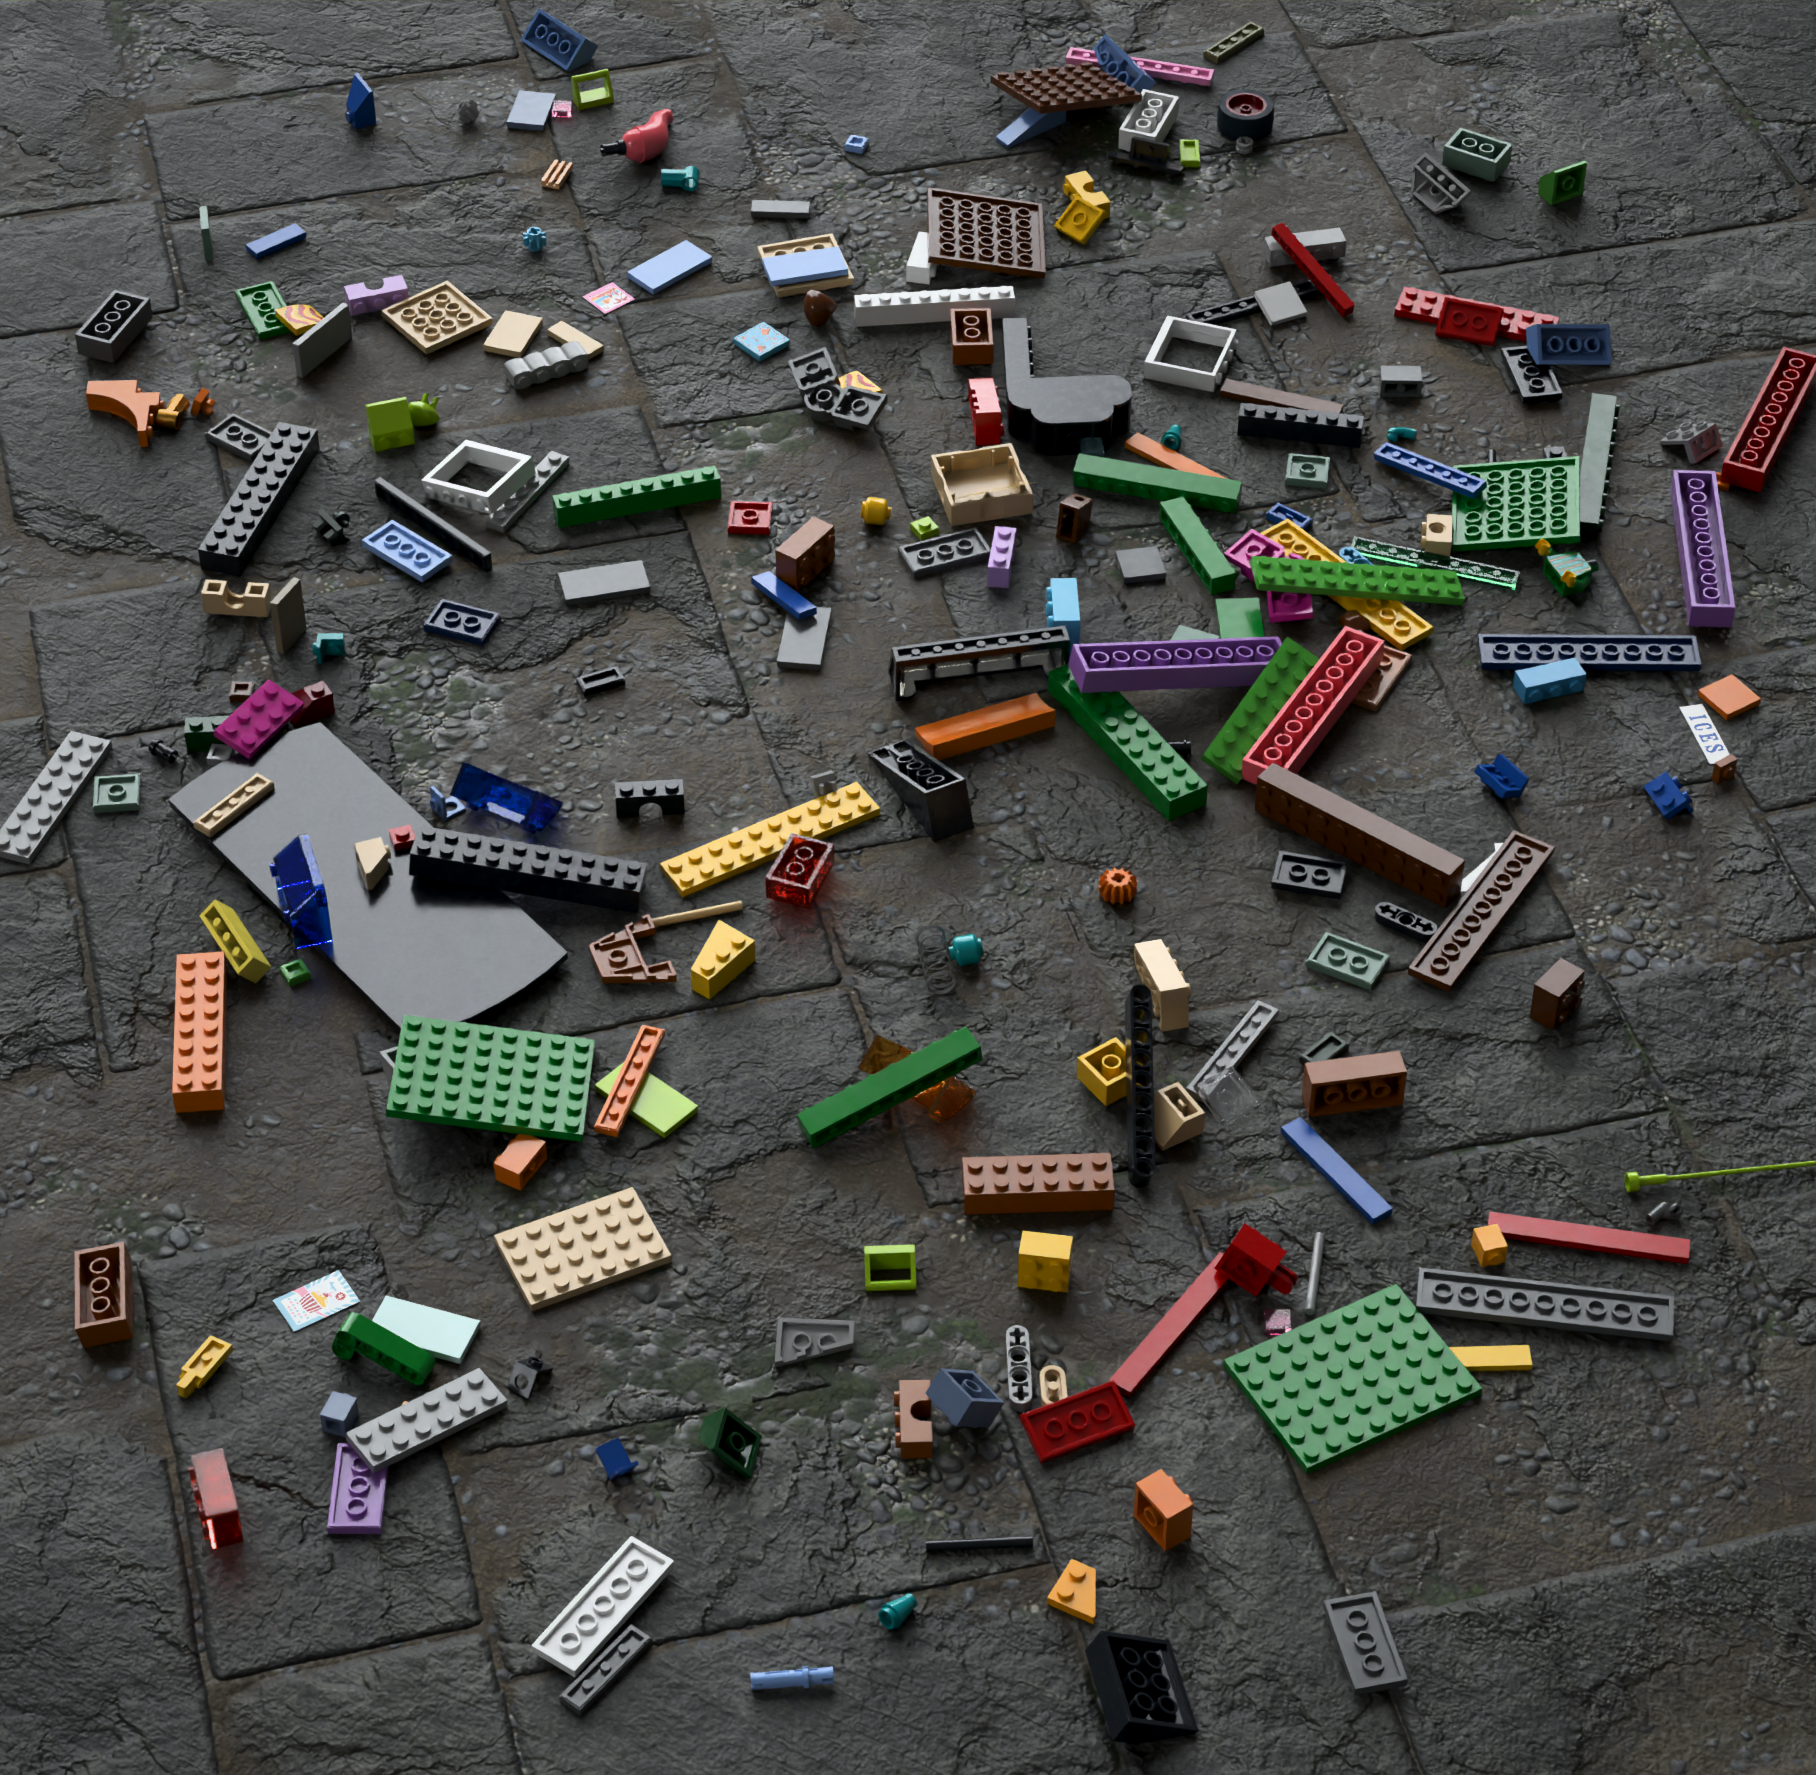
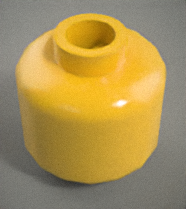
[860,497,891,526]

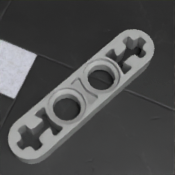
[1006,1325,1032,1412]

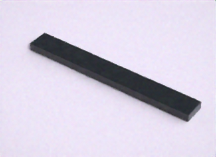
[1185,280,1323,325]
[375,477,492,572]

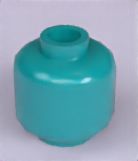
[948,934,984,967]

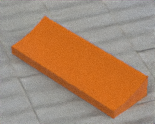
[915,693,1055,760]

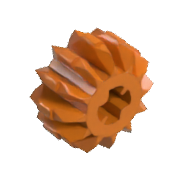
[1098,867,1137,905]

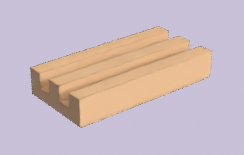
[541,160,573,190]

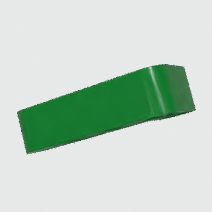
[331,1312,436,1385]

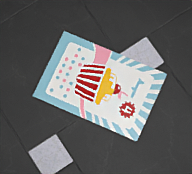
[273,1270,360,1332]

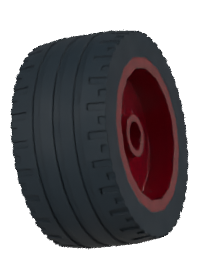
[1217,89,1274,142]

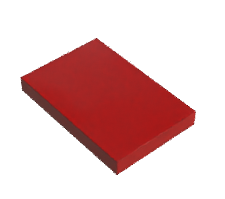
[1435,297,1504,347]

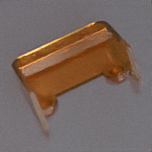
[858,1035,977,1123]

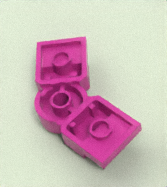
[1224,529,1313,623]

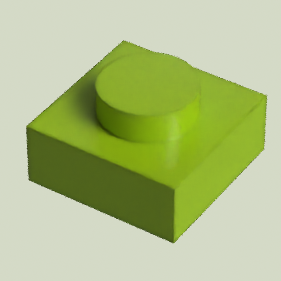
[910,516,939,541]

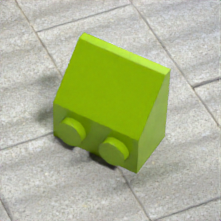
[365,397,415,452]

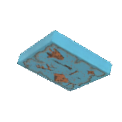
[733,322,790,362]

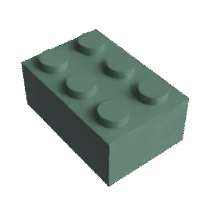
[1442,127,1512,182]

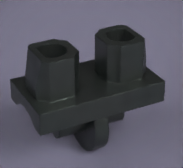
[312,509,350,546]

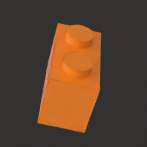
[493,1134,547,1191]

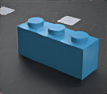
[1513,658,1586,704]

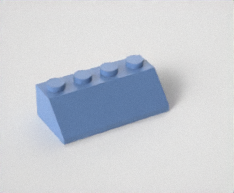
[521,9,598,72]
[1526,324,1612,365]

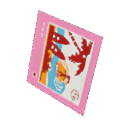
[583,282,635,314]

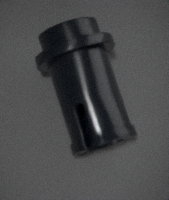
[148,739,178,763]
[1166,739,1191,756]

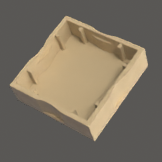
[931,443,1033,526]

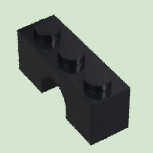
[615,779,685,818]

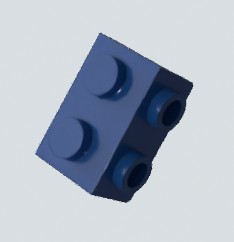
[1474,754,1529,799]
[1644,771,1694,820]

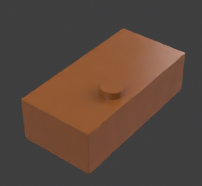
[1302,1051,1407,1117]
[74,1242,134,1348]

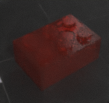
[765,833,835,909]
[188,1448,244,1549]

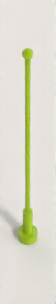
[1624,1161,1816,1192]

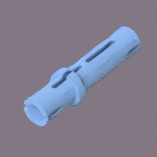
[750,1666,834,1691]

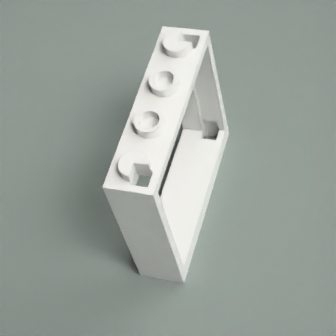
[1144,316,1239,392]
[421,440,536,514]

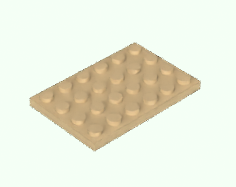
[494,1187,672,1311]

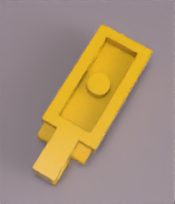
[176,1336,233,1398]

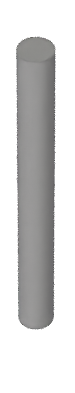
[1305,1232,1325,1315]

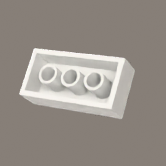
[1118,89,1179,152]

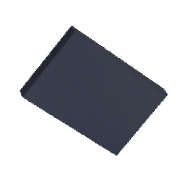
[423,599,501,646]

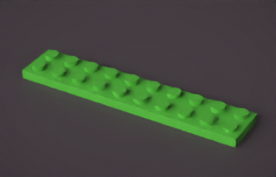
[1250,556,1465,605]

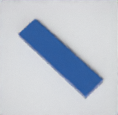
[751,571,817,620]

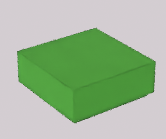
[279,959,311,987]

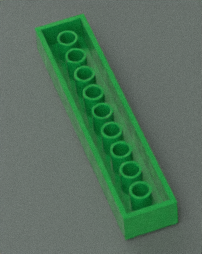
[1048,664,1208,821]

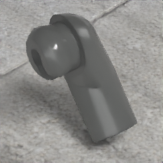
[1645,1202,1683,1225]

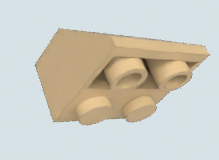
[1143,1082,1205,1151]

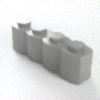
[504,341,589,389]

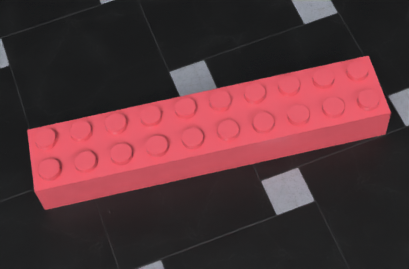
[1242,626,1384,785]

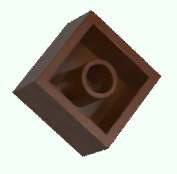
[1530,958,1585,1030]

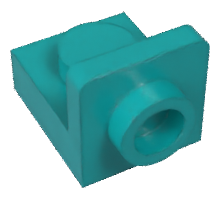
[312,633,346,663]

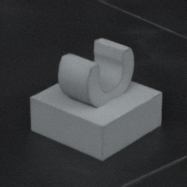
[810,771,837,799]

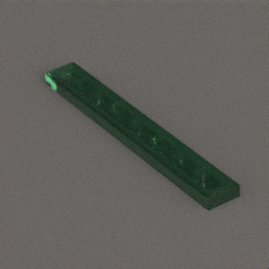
[1350,536,1520,590]

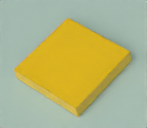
[1054,196,1107,245]

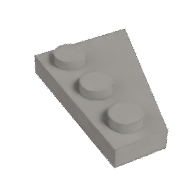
[774,1318,855,1367]

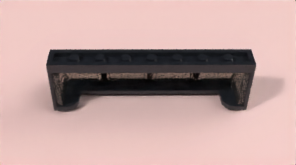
[888,626,1070,701]

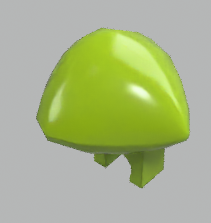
[408,393,440,427]

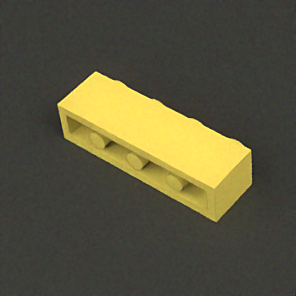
[200,899,271,983]

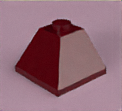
[290,681,335,728]

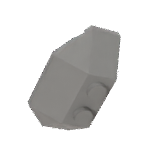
[1412,152,1472,214]

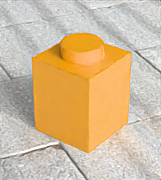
[1471,1224,1508,1267]

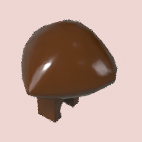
[803,290,837,327]

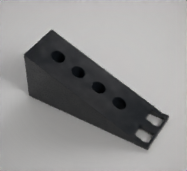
[868,739,974,842]

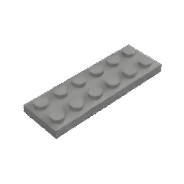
[346,1368,507,1473]

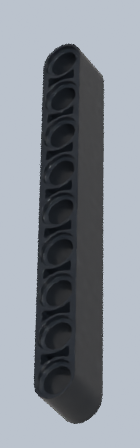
[1125,984,1155,1188]

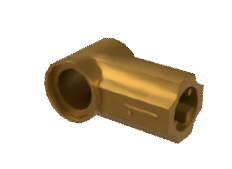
[156,394,190,430]

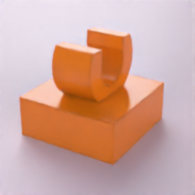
[190,387,216,417]

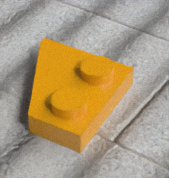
[1047,1559,1096,1624]

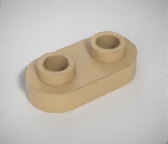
[1039,1365,1067,1406]

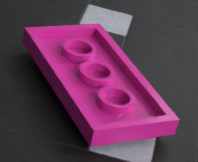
[213,679,304,759]

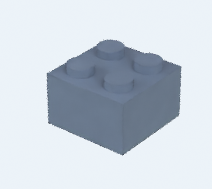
[925,1369,1004,1428]

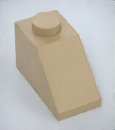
[354,837,391,890]

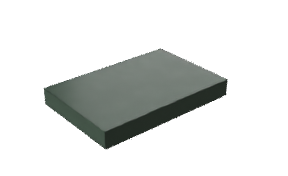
[1306,932,1390,991]

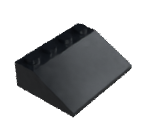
[1085,1631,1198,1744]

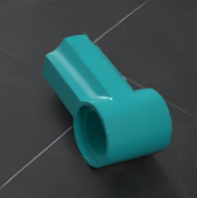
[661,166,700,191]

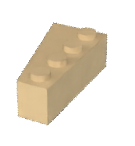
[1134,939,1192,1032]

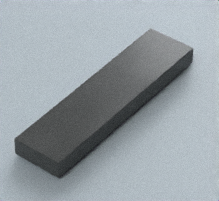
[559,1624,652,1716]

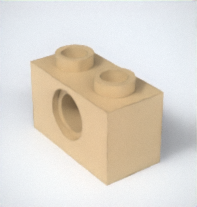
[1421,514,1453,559]

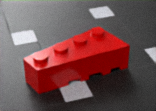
[968,378,1004,446]

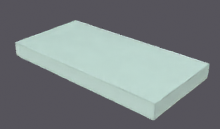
[372,1295,481,1364]

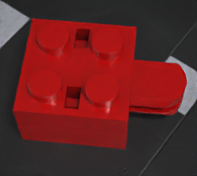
[1214,1223,1298,1297]

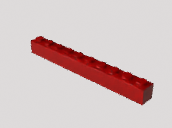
[1271,222,1355,317]

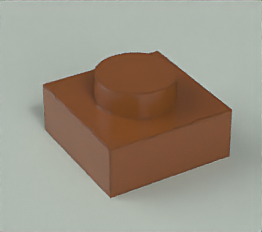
[1712,754,1737,784]

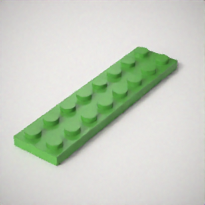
[1201,637,1319,784]

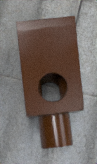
[1056,494,1093,543]

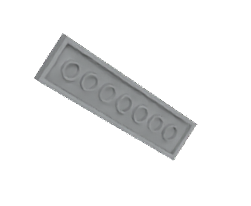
[0,731,112,864]

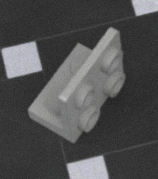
[1660,421,1723,463]

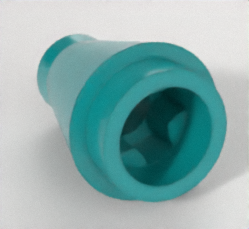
[1161,425,1182,450]
[878,1593,917,1629]

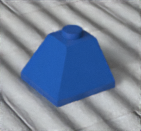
[345,73,376,129]

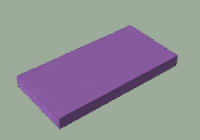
[327,1443,389,1534]

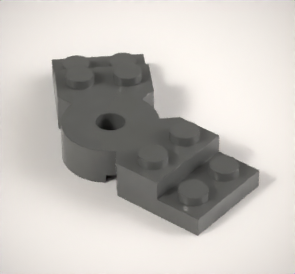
[788,347,888,431]

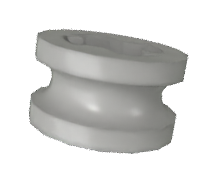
[1236,136,1253,154]

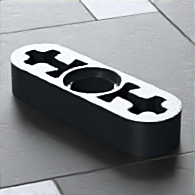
[1374,902,1437,943]

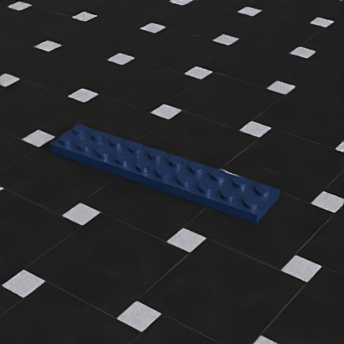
[1477,634,1701,671]

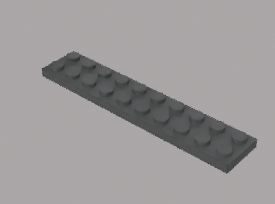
[1416,1267,1674,1342]

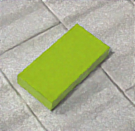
[1179,140,1200,167]

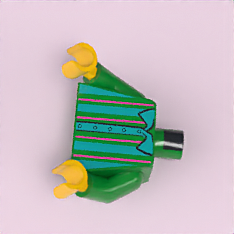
[1535,539,1598,597]

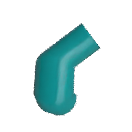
[1387,427,1417,442]

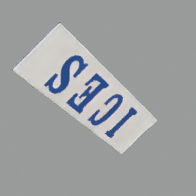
[1679,704,1730,764]

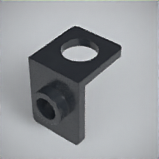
[507,1357,553,1398]

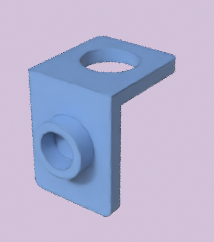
[430,786,466,821]

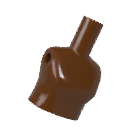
[1338,610,1370,633]

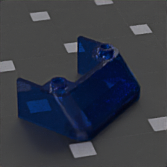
[450,761,563,835]
[269,833,333,949]

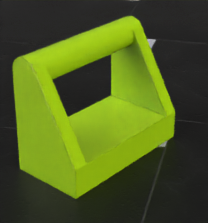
[571,69,614,110]
[864,1244,916,1291]

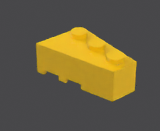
[691,920,755,1000]

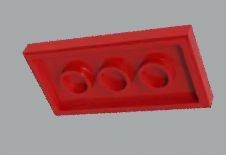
[1019,1380,1136,1464]

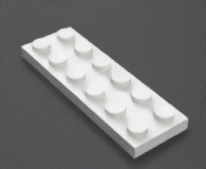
[531,1536,674,1677]

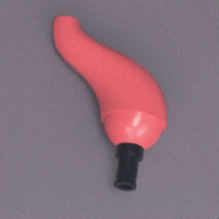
[600,109,673,163]

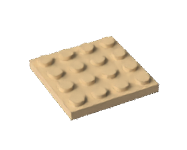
[757,233,854,298]
[381,281,493,355]

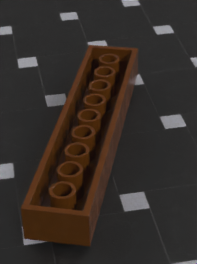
[1255,763,1465,908]

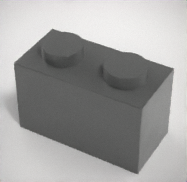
[1379,365,1422,397]

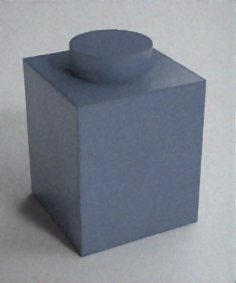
[320,1391,359,1437]

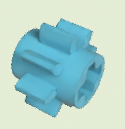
[523,227,547,251]

